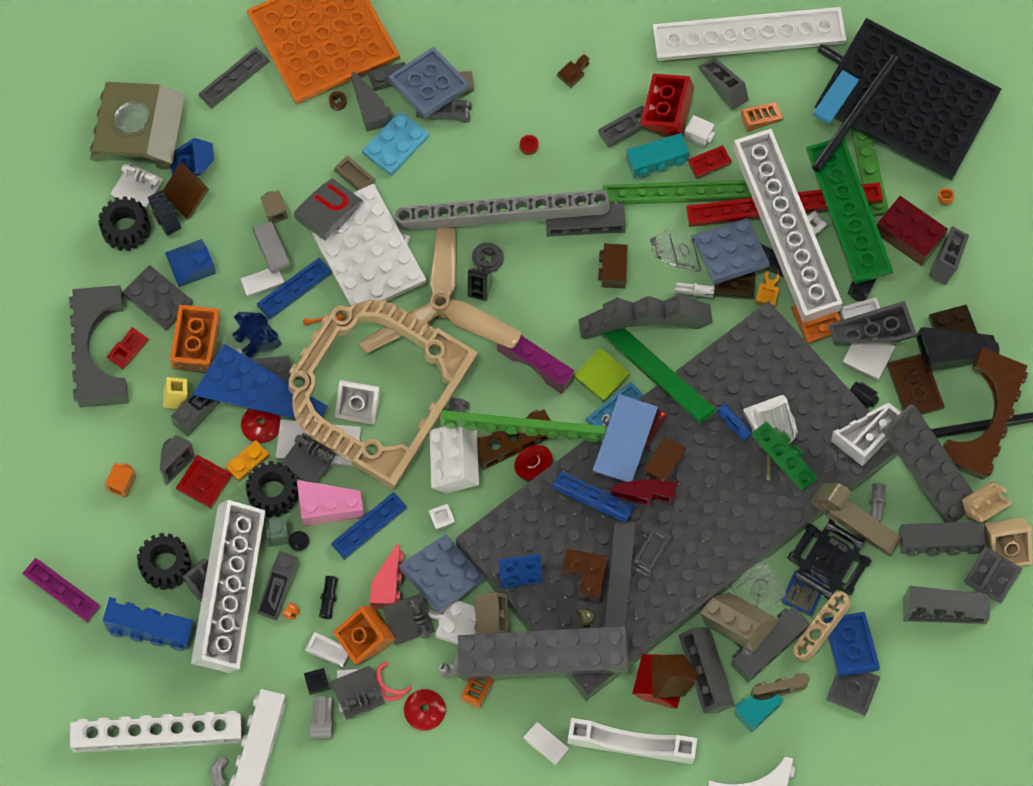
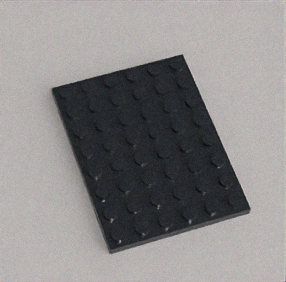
[814,18,1002,180]

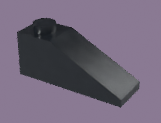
[468,268,493,301]

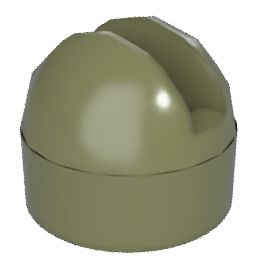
[577,609,594,627]

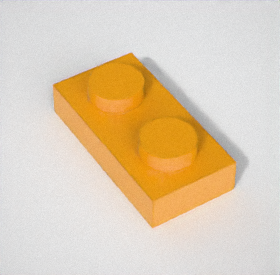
[225,440,270,482]

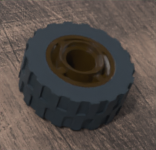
[147,190,182,236]

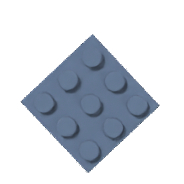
[388,47,470,118]
[693,218,769,285]
[399,534,486,613]

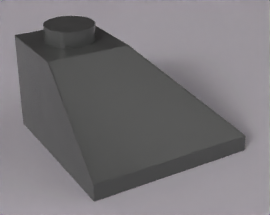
[160,435,195,485]

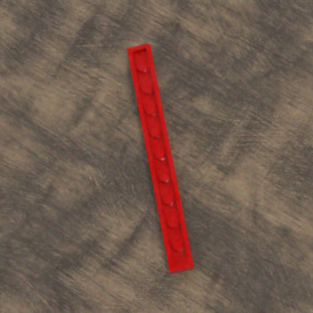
[686,182,883,226]

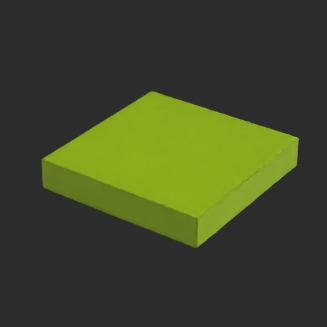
[574,348,630,403]

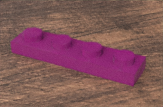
[22,557,100,623]

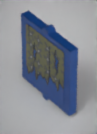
[781,570,826,617]

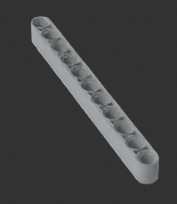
[395,190,610,231]

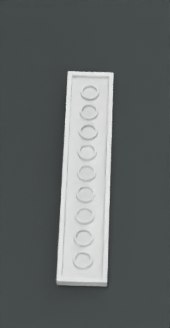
[652,7,846,61]

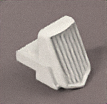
[743,395,798,447]

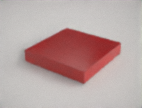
[176,455,232,509]

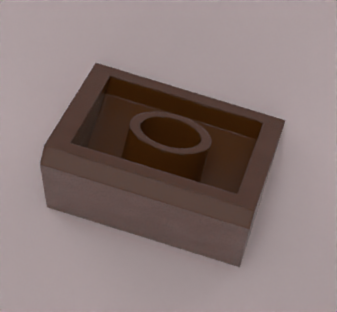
[652,654,699,698]

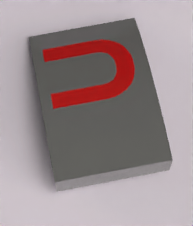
[294,178,363,241]

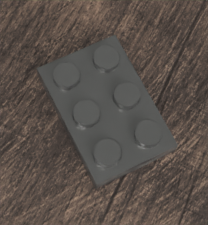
[122,265,194,331]

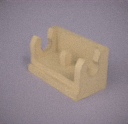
[962,481,1011,523]

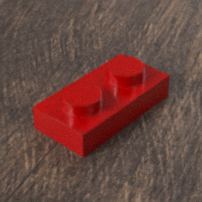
[688,145,732,179]

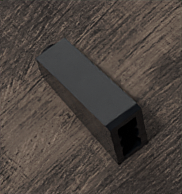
[916,327,1000,372]

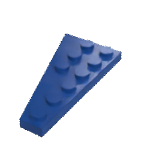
[192,344,328,419]

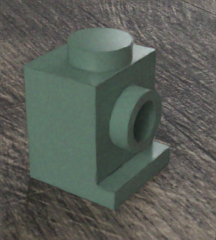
[266,517,289,547]

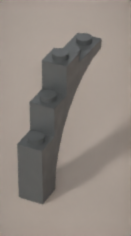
[579,294,713,339]

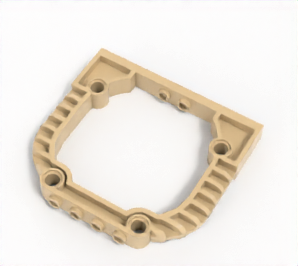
[288,300,478,490]

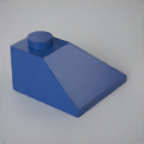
[171,138,214,176]
[165,239,216,287]

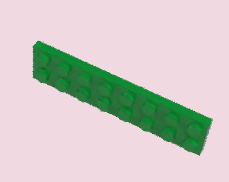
[806,139,893,284]

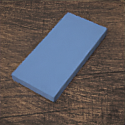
[593,394,658,482]

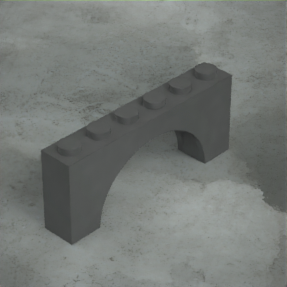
[69,285,128,408]

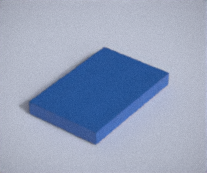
[824,612,880,677]

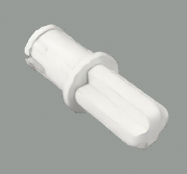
[674,282,714,298]

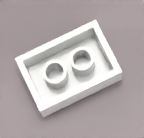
[429,426,479,494]

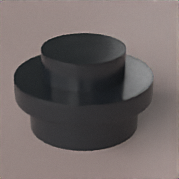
[289,531,309,551]

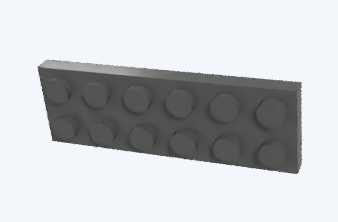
[882,405,974,523]

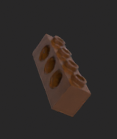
[477,409,551,471]

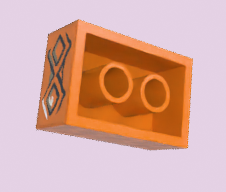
[170,305,221,373]

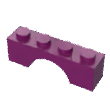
[497,335,574,394]

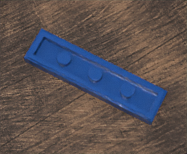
[257,258,332,320]
[551,471,635,523]
[331,492,407,560]

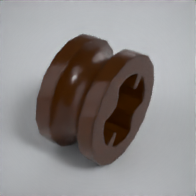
[329,91,347,111]

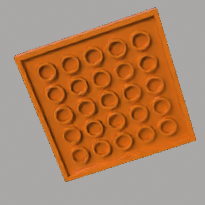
[247,0,400,104]

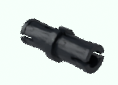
[319,576,338,619]

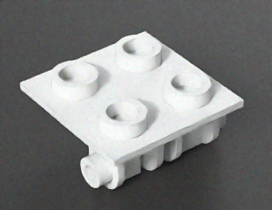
[110,163,164,208]

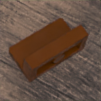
[644,437,686,481]

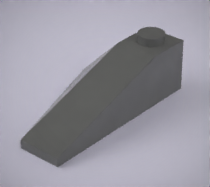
[828,301,917,343]

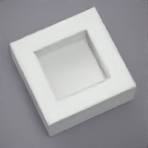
[429,504,455,531]

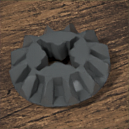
[472,243,503,271]

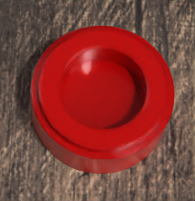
[519,135,539,155]

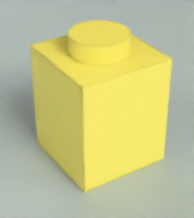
[163,377,187,409]

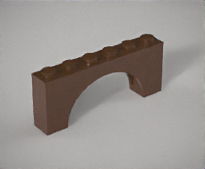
[943,348,1028,479]

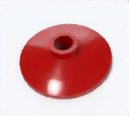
[241,409,281,444]
[514,445,552,480]
[404,689,446,731]

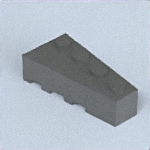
[903,586,990,624]

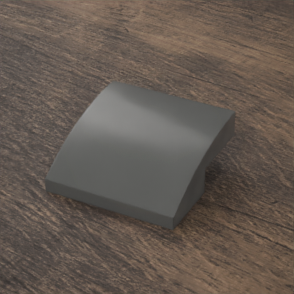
[964,546,1023,604]

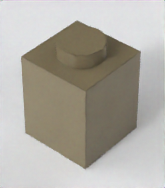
[261,190,288,224]

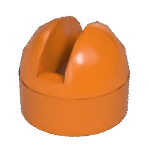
[938,188,954,205]
[282,602,299,620]

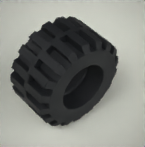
[98,196,151,251]
[246,461,298,517]
[137,533,191,590]

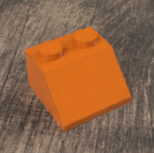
[333,606,396,665]

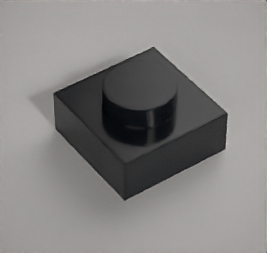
[304,668,330,695]

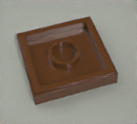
[163,163,209,219]

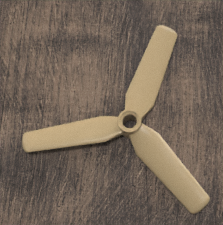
[359,227,521,353]

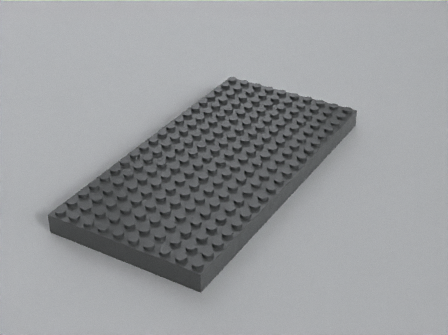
[456,301,898,701]

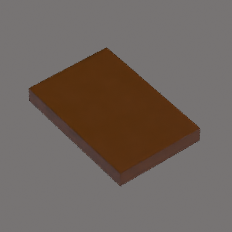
[887,354,945,415]

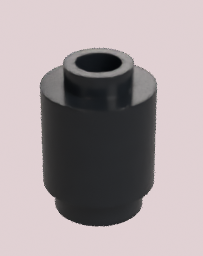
[850,381,880,409]

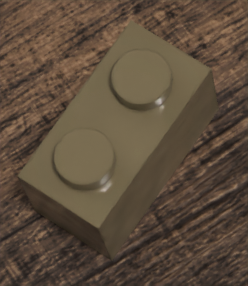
[474,592,508,634]

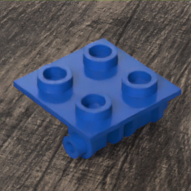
[499,554,542,588]

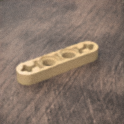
[793,592,851,662]

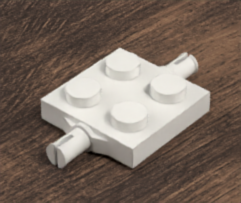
[429,601,476,645]

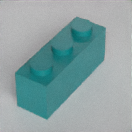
[626,133,689,178]

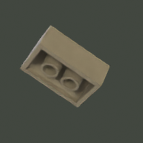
[700,592,779,652]

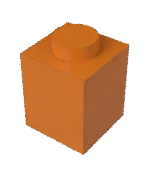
[105,463,136,498]

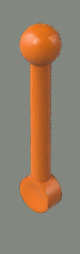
[303,314,344,326]

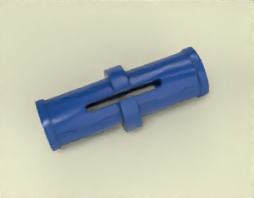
[716,404,752,442]

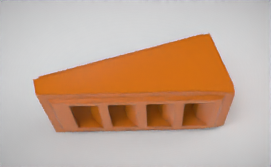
[740,102,783,132]
[461,679,494,709]

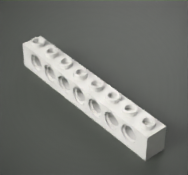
[70,711,243,752]

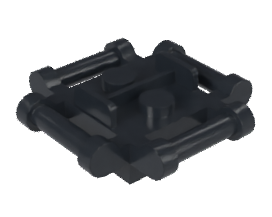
[787,519,872,600]

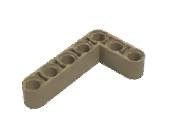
[810,483,901,556]

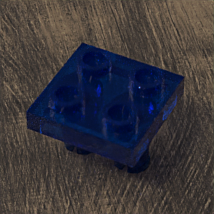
[232,312,282,358]

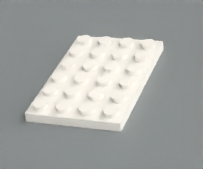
[310,184,426,306]

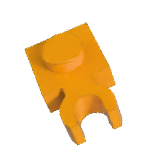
[755,272,779,307]

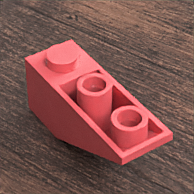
[370,544,404,609]

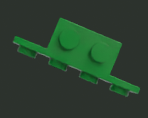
[752,422,817,490]

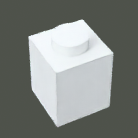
[684,115,715,148]

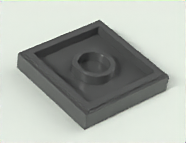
[826,672,880,716]

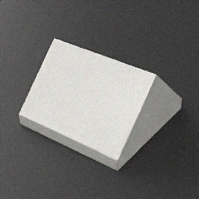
[335,380,380,425]

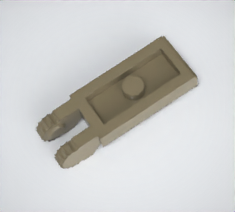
[751,673,810,700]

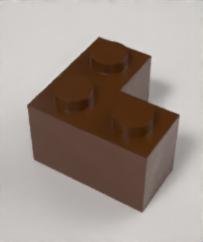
[562,548,607,603]

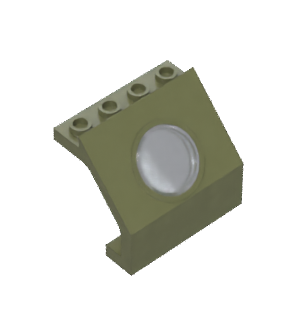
[90,82,185,170]

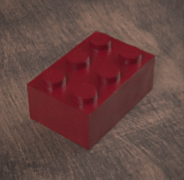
[877,196,948,266]

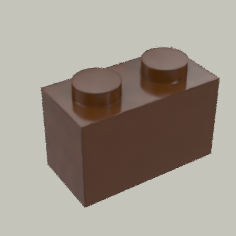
[598,243,628,289]

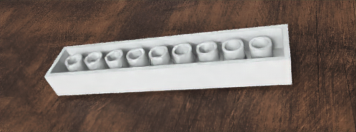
[733,129,843,323]

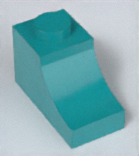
[734,694,783,733]

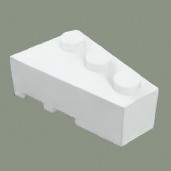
[831,403,901,467]

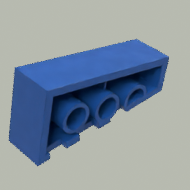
[103,597,195,651]

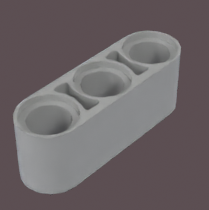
[253,221,290,273]

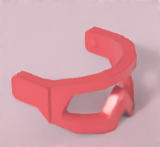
[374,661,412,701]

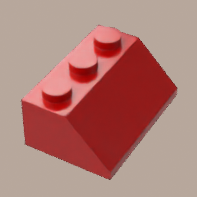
[640,73,694,137]

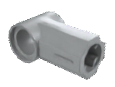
[310,696,333,739]

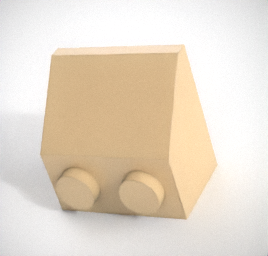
[984,517,1033,566]

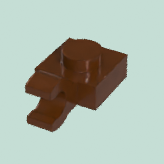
[557,54,590,88]

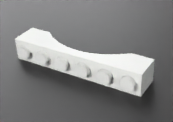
[567,718,697,765]

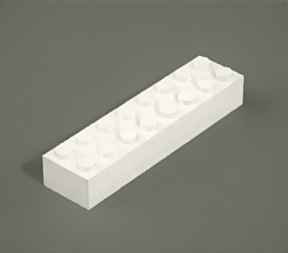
[191,500,265,673]

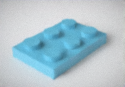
[362,111,429,176]

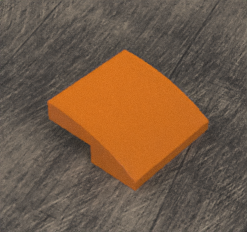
[791,306,840,343]

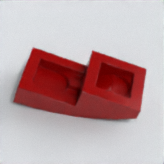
[106,327,149,369]

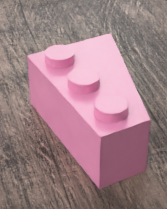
[297,480,364,526]

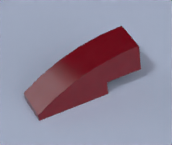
[611,479,677,507]

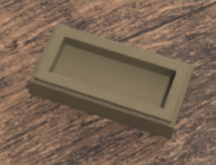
[334,156,376,191]

